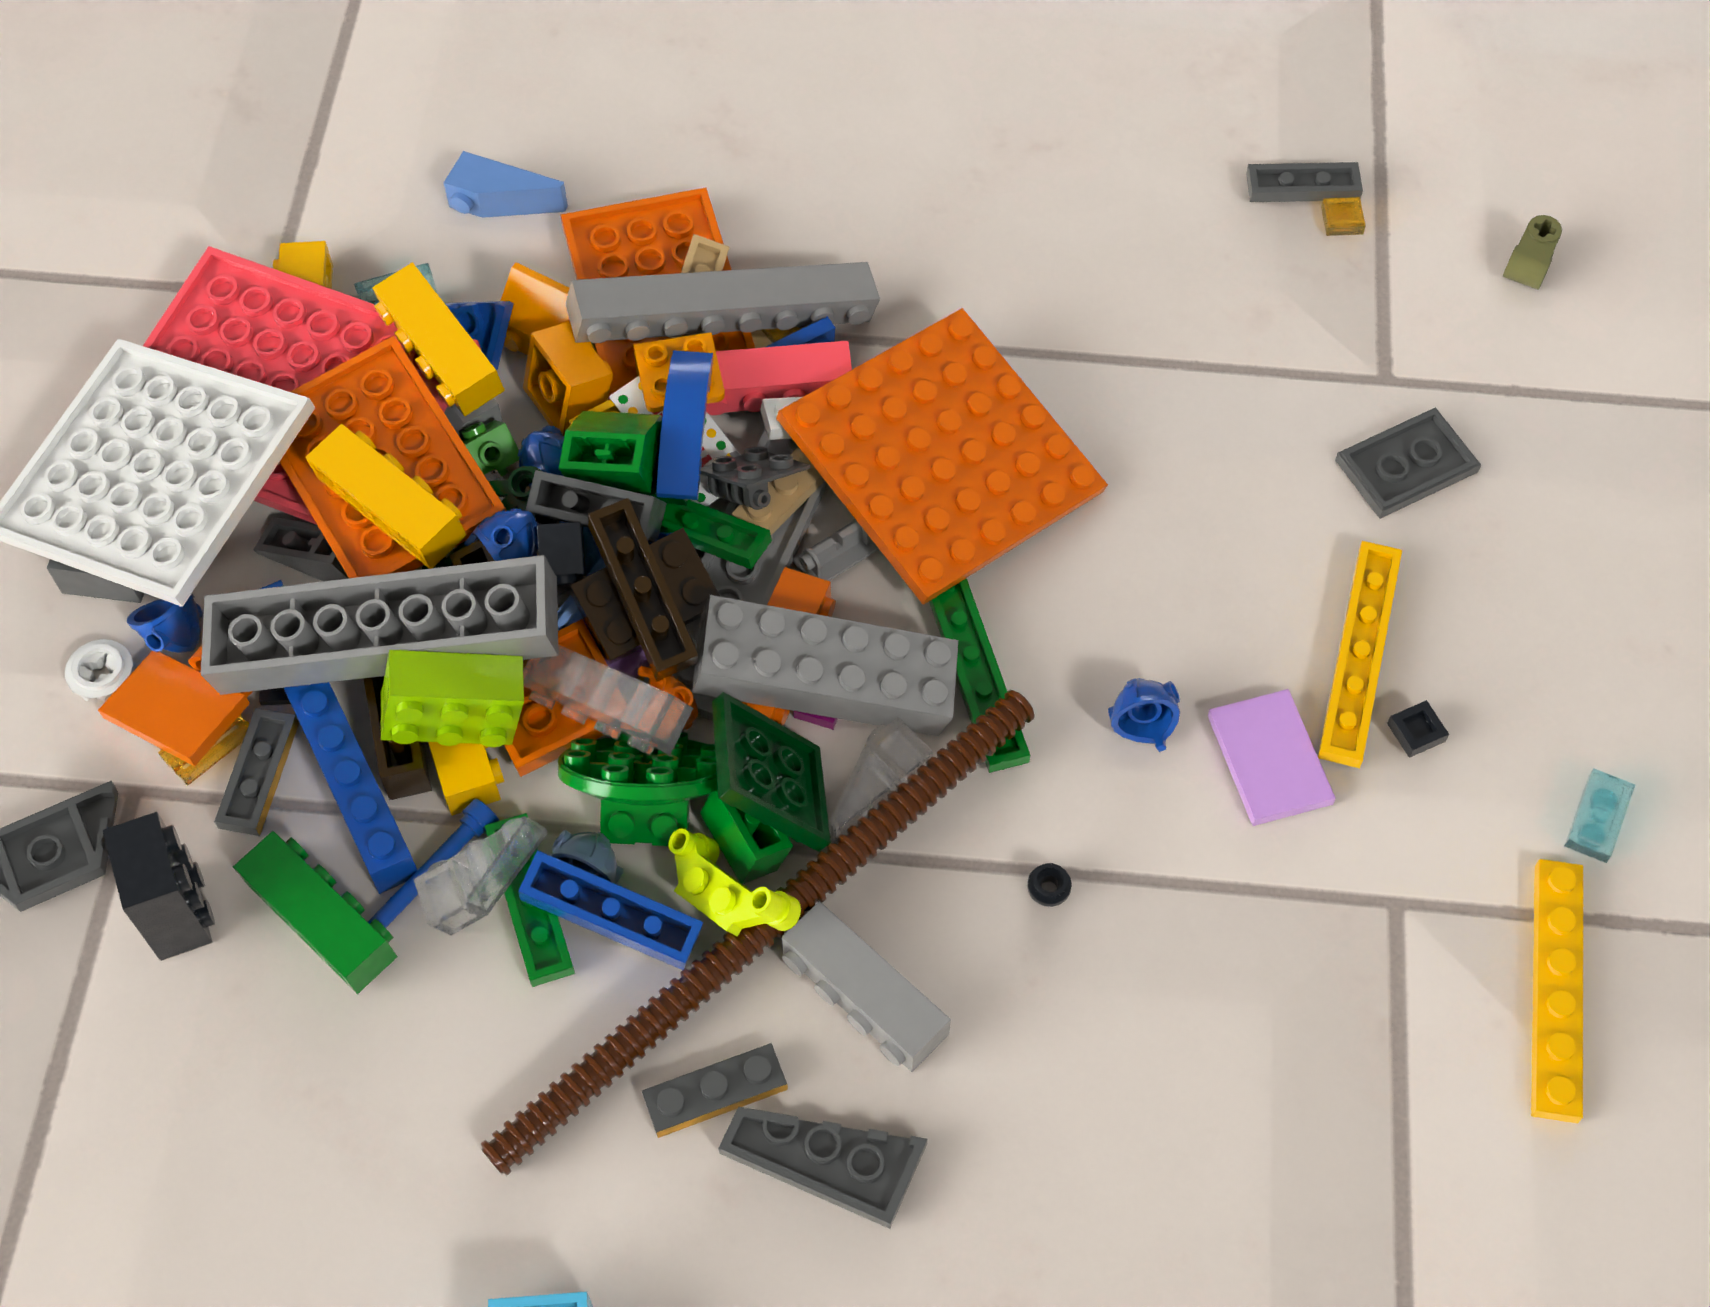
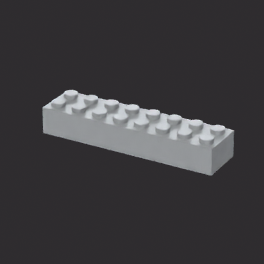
[201,555,558,695]

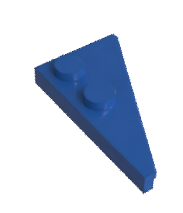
[445,301,514,370]

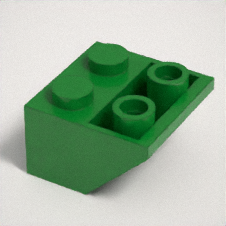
[559,411,663,493]

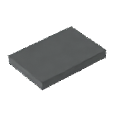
[1335,407,1481,519]

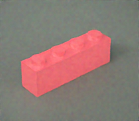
[706,341,852,415]

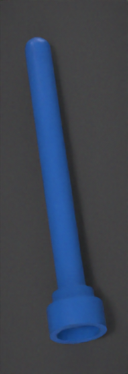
[368,798,500,928]

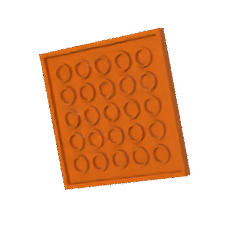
[776,308,1108,605]

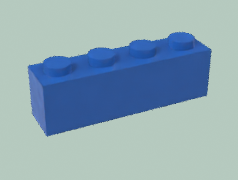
[518,850,703,970]

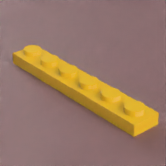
[1318,541,1402,768]
[1531,859,1583,1123]

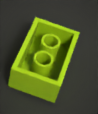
[381,650,524,747]

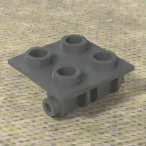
[701,447,811,510]

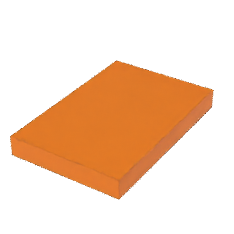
[98,650,250,766]

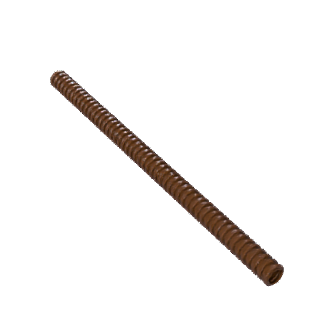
[481,690,1035,1175]

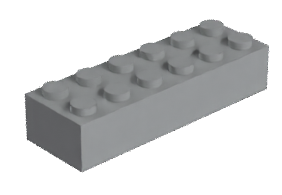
[691,595,958,736]

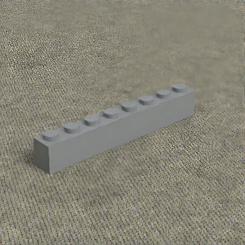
[566,262,880,343]

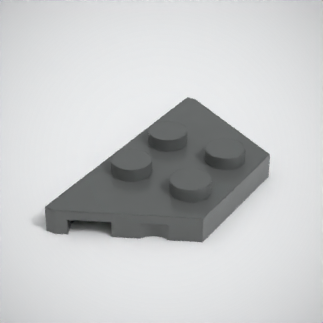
[0,780,118,912]

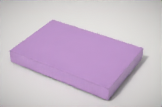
[1208,689,1336,826]

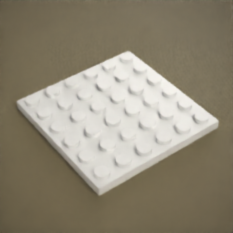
[0,339,315,607]

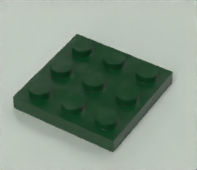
[712,692,831,852]

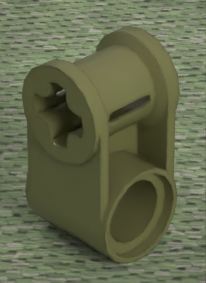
[1503,215,1562,290]

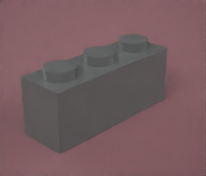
[526,470,667,543]

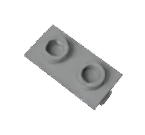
[792,519,879,581]

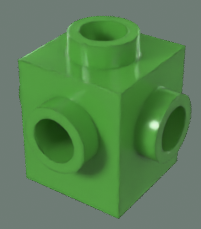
[461,420,519,481]

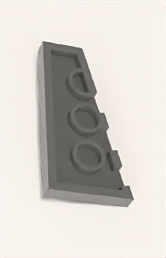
[718,1107,928,1229]

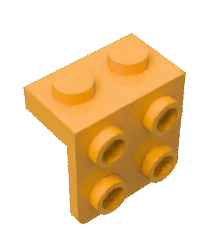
[633,332,725,412]

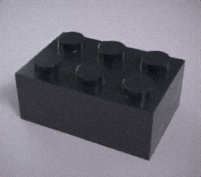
[103,812,215,961]

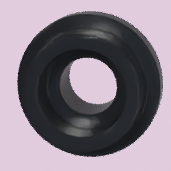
[1027,863,1072,907]

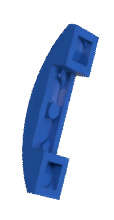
[656,350,713,500]

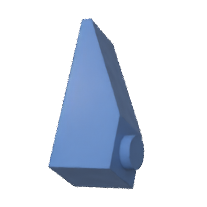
[444,151,568,218]

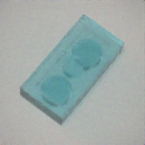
[1564,768,1635,863]

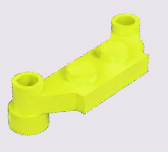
[668,828,801,937]

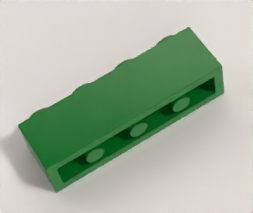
[233,831,398,995]

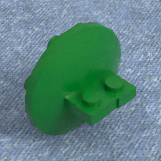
[558,729,718,846]

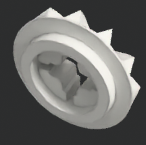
[65,639,135,702]

